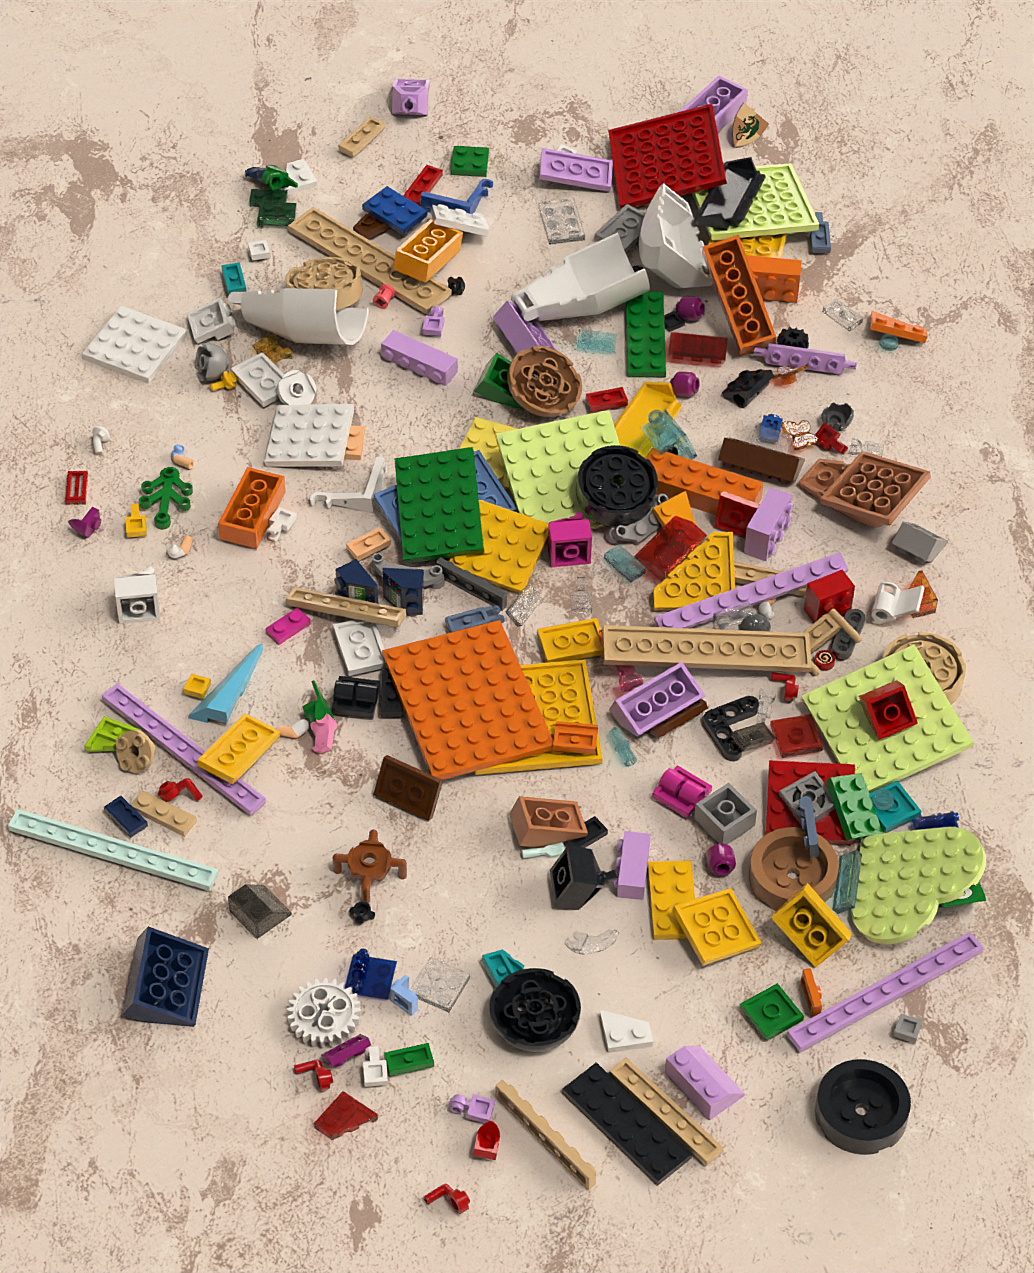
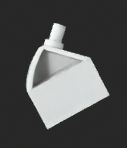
[114,566,160,624]

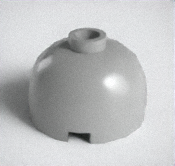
[195,343,229,381]

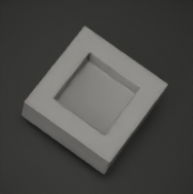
[893,1014,923,1043]

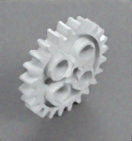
[287,978,361,1047]

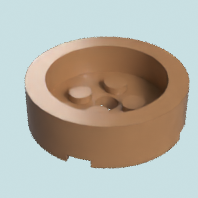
[749,827,839,911]

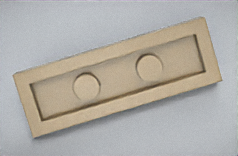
[338,116,385,157]
[131,790,197,837]

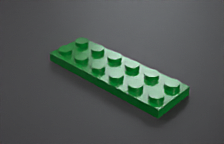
[626,291,666,377]

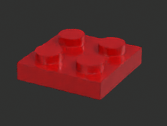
[714,491,760,538]

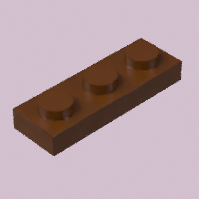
[647,699,708,738]

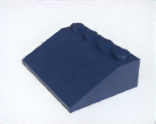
[122,926,209,1027]

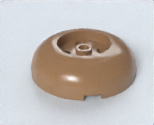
[507,346,582,418]

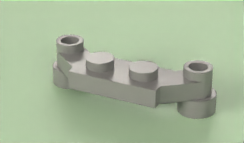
[606,494,669,545]
[370,553,444,589]

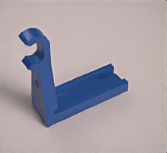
[420,179,493,214]

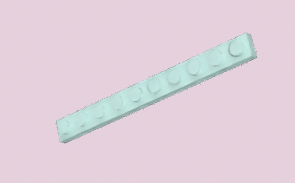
[8,809,218,891]

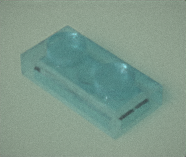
[577,329,617,352]
[604,544,646,583]

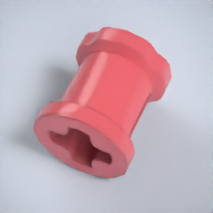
[373,284,395,309]

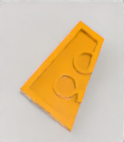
[652,491,702,559]

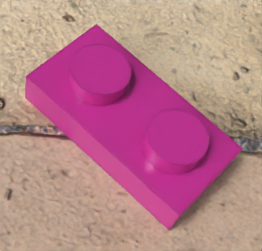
[266,607,311,645]

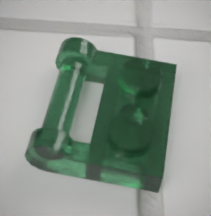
[257,202,297,228]

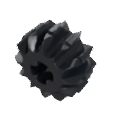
[777,327,809,349]

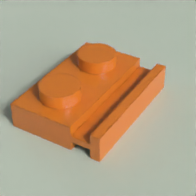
[553,721,598,755]

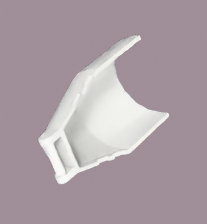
[511,232,650,321]
[228,288,369,345]

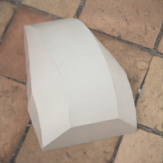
[639,183,713,288]

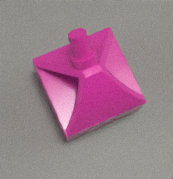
[548,511,592,568]

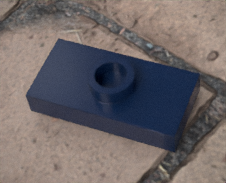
[104,796,148,838]

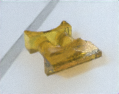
[252,334,292,365]

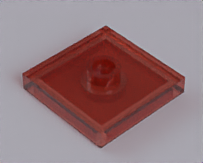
[770,714,823,758]

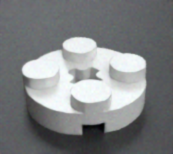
[277,370,316,405]

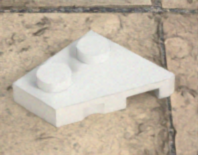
[284,159,317,195]
[600,1010,653,1053]

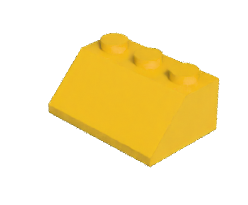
[771,883,852,968]

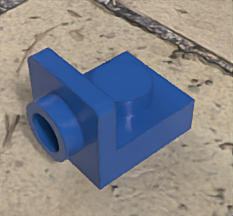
[759,414,783,443]

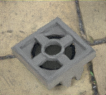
[779,771,835,826]

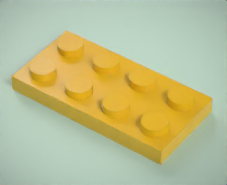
[197,713,280,784]
[648,861,695,940]

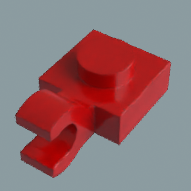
[813,423,848,454]

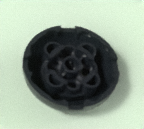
[489,968,581,1052]

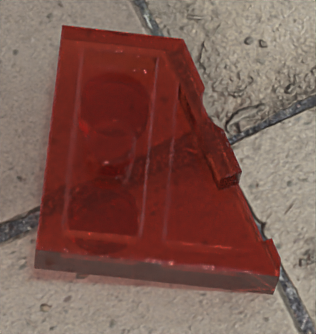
[314,1091,378,1140]

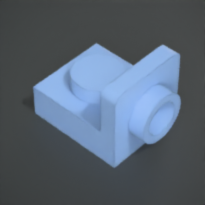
[390,975,418,1016]

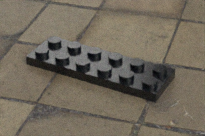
[562,1062,692,1186]

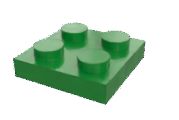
[451,146,489,177]
[740,983,804,1041]

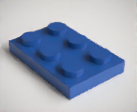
[362,186,428,235]

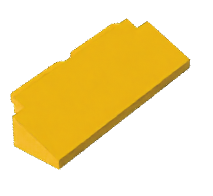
[614,382,682,459]

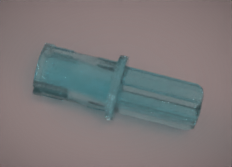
[609,727,637,767]

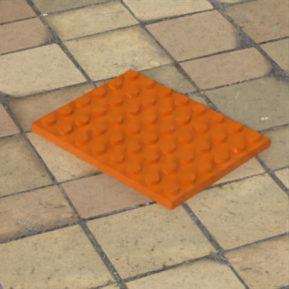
[382,620,553,780]

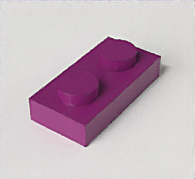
[321,1034,371,1067]

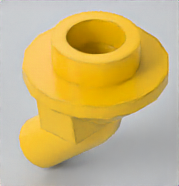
[210,371,237,391]

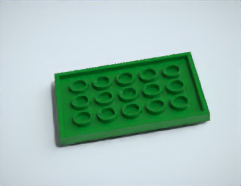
[394,447,485,564]

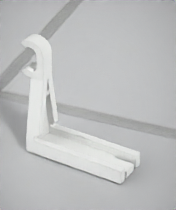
[310,457,387,512]

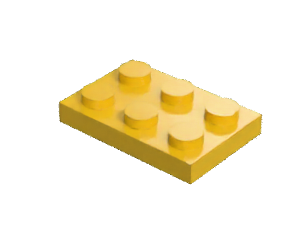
[537,618,603,663]

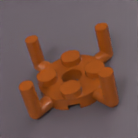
[332,829,407,903]

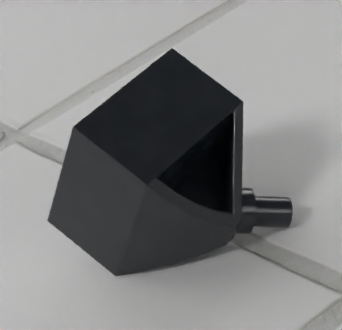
[550,845,619,910]

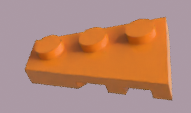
[870,311,927,343]

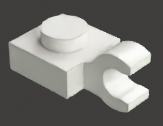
[268,507,297,542]
[363,1046,388,1087]

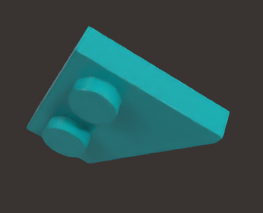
[481,949,525,988]

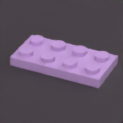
[539,148,613,192]

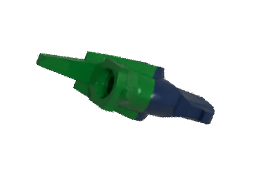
[245,165,298,191]

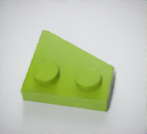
[84,716,141,752]

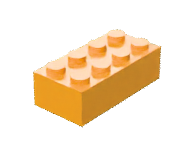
[393,219,463,283]

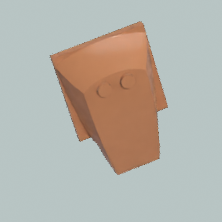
[798,451,931,528]

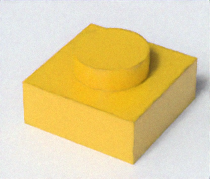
[183,673,211,699]

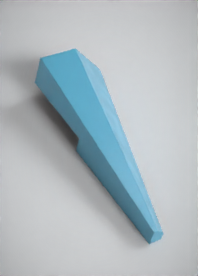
[189,644,263,723]

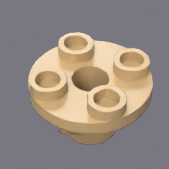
[116,730,155,773]

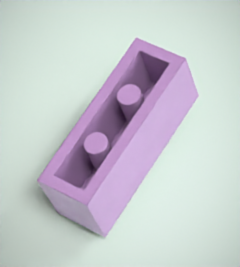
[613,831,651,900]

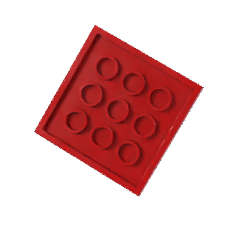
[766,760,855,845]

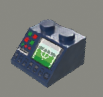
[334,559,379,604]
[383,568,424,615]

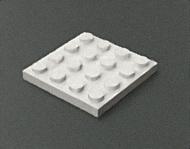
[82,306,187,383]
[264,404,354,467]

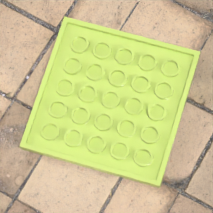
[692,163,819,241]
[495,410,623,530]
[801,645,974,794]

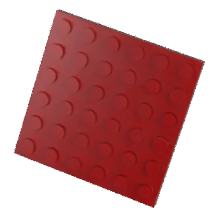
[608,104,727,209]

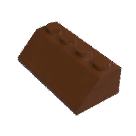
[718,437,805,484]

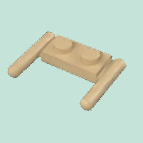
[802,609,862,676]

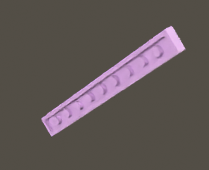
[654,552,849,628]
[102,683,266,816]
[787,932,984,1052]

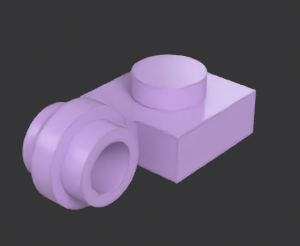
[422,305,445,336]
[449,1094,495,1123]

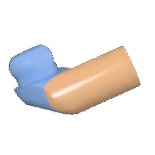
[172,444,194,469]

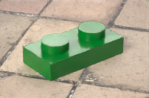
[384,1043,434,1077]

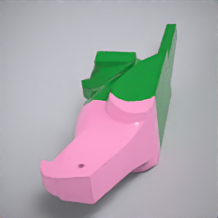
[302,680,337,754]

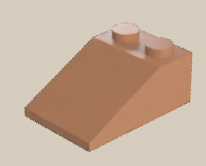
[510,796,588,847]

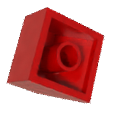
[859,680,918,740]

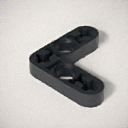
[703,696,759,762]

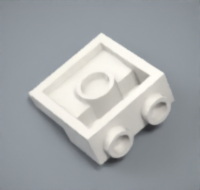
[187,297,236,344]

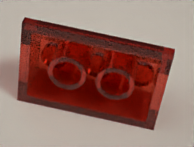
[668,332,728,364]
[634,515,707,582]

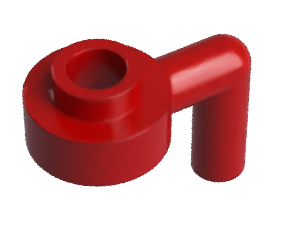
[770,672,799,701]
[158,778,203,802]
[294,1059,333,1091]
[423,1184,470,1214]

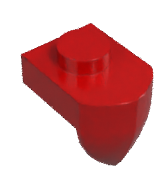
[473,1120,500,1160]

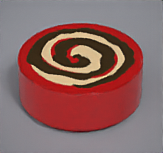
[814,650,836,671]

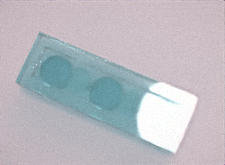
[832,850,862,914]

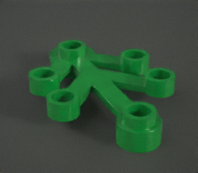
[139,467,193,530]

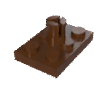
[373,755,443,820]

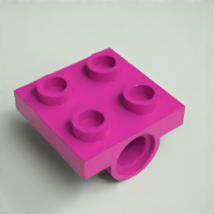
[652,765,712,818]

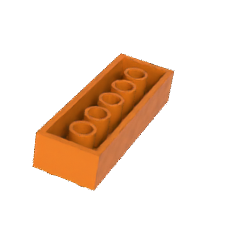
[702,235,777,356]
[646,447,764,515]

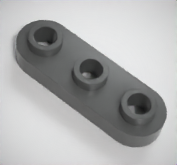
[832,609,866,659]

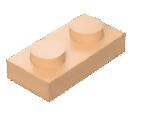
[344,426,365,460]
[346,527,391,561]

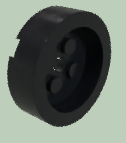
[576,445,658,526]
[815,1059,911,1155]

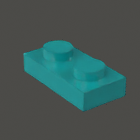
[221,262,247,296]

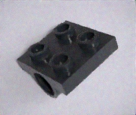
[722,369,774,408]
[332,676,381,719]

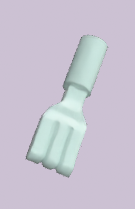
[522,842,565,858]

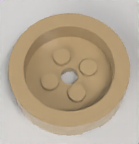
[285,257,363,310]
[883,632,966,705]

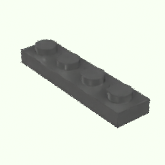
[436,557,507,611]

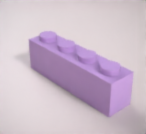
[381,330,458,386]

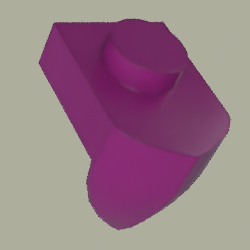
[68,507,101,537]

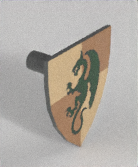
[732,102,769,147]

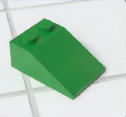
[474,353,537,410]

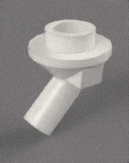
[92,426,110,454]

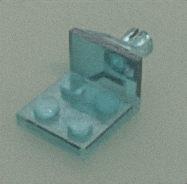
[640,409,697,460]

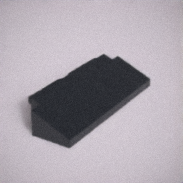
[694,157,766,231]

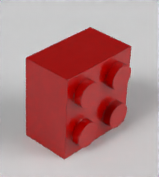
[804,569,855,623]

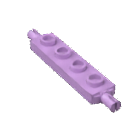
[754,343,857,374]

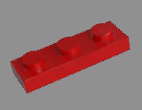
[403,164,443,206]

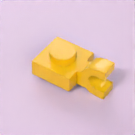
[125,503,147,538]

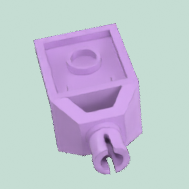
[392,79,430,115]

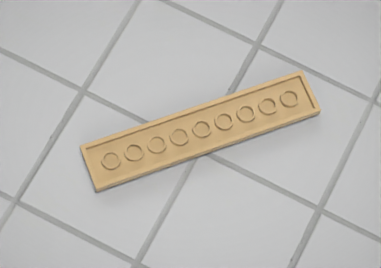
[288,207,452,315]
[602,625,812,672]

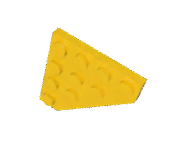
[653,532,735,611]

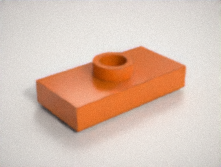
[801,968,822,1018]

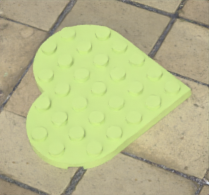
[851,827,986,944]

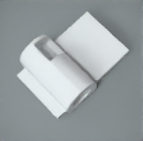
[872,582,924,624]

